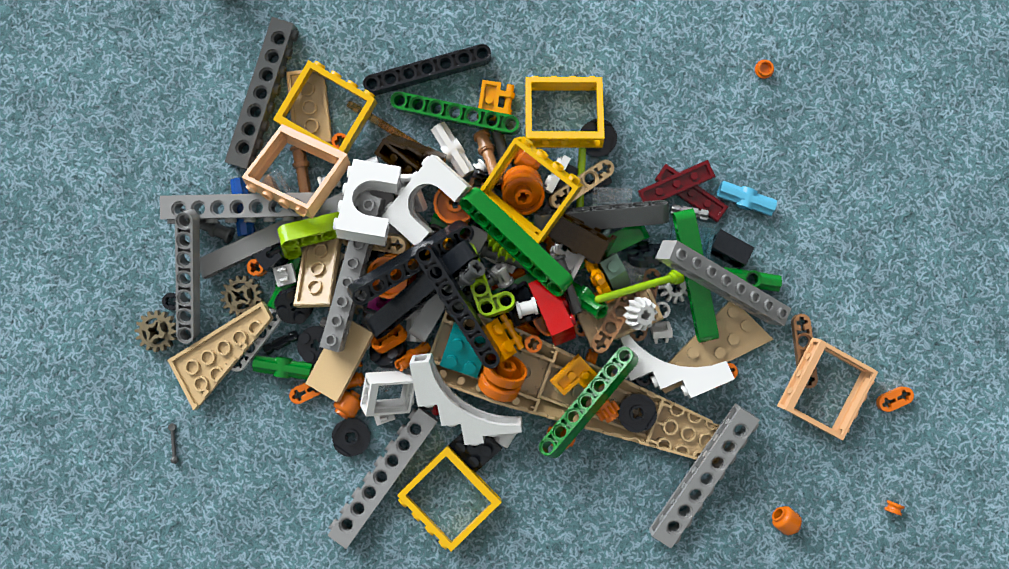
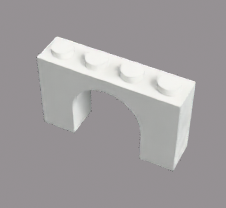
[382,155,472,246]
[333,159,401,246]

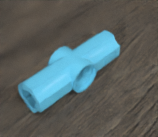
[716,181,777,216]

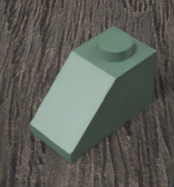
[597,253,632,291]

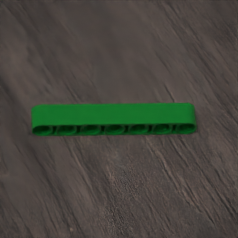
[391,92,521,135]
[459,187,573,297]
[672,208,719,343]
[539,347,638,459]

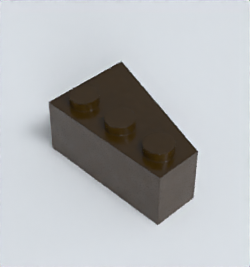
[374,134,447,174]
[548,212,617,264]

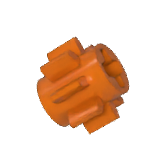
[596,399,620,423]

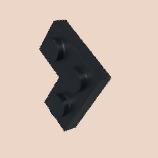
[449,433,502,473]

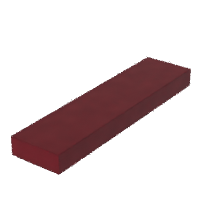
[637,160,716,202]
[654,164,728,223]

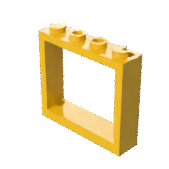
[273,60,377,154]
[525,76,605,148]
[480,136,584,244]
[397,444,502,552]

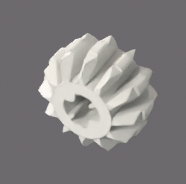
[658,273,688,304]
[623,297,658,331]

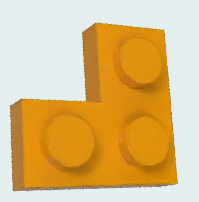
[550,354,603,396]

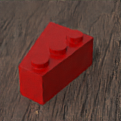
[528,280,577,347]

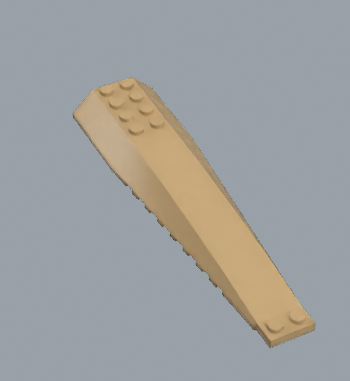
[430,308,726,464]

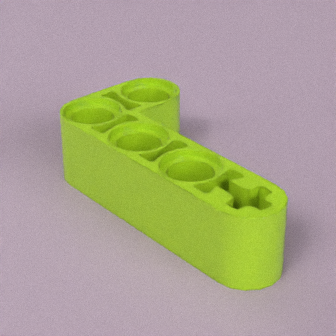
[277,212,340,260]
[469,242,515,318]

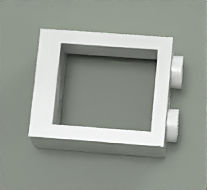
[360,370,415,417]

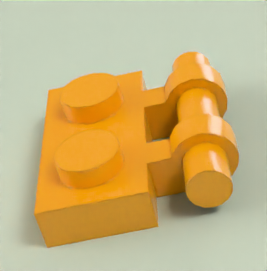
[477,80,515,121]
[584,259,614,303]
[484,313,525,363]

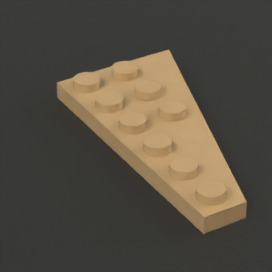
[167,301,274,410]
[662,301,774,393]

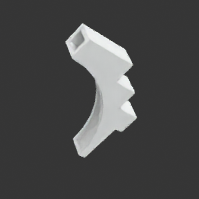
[616,335,735,399]
[409,353,523,446]

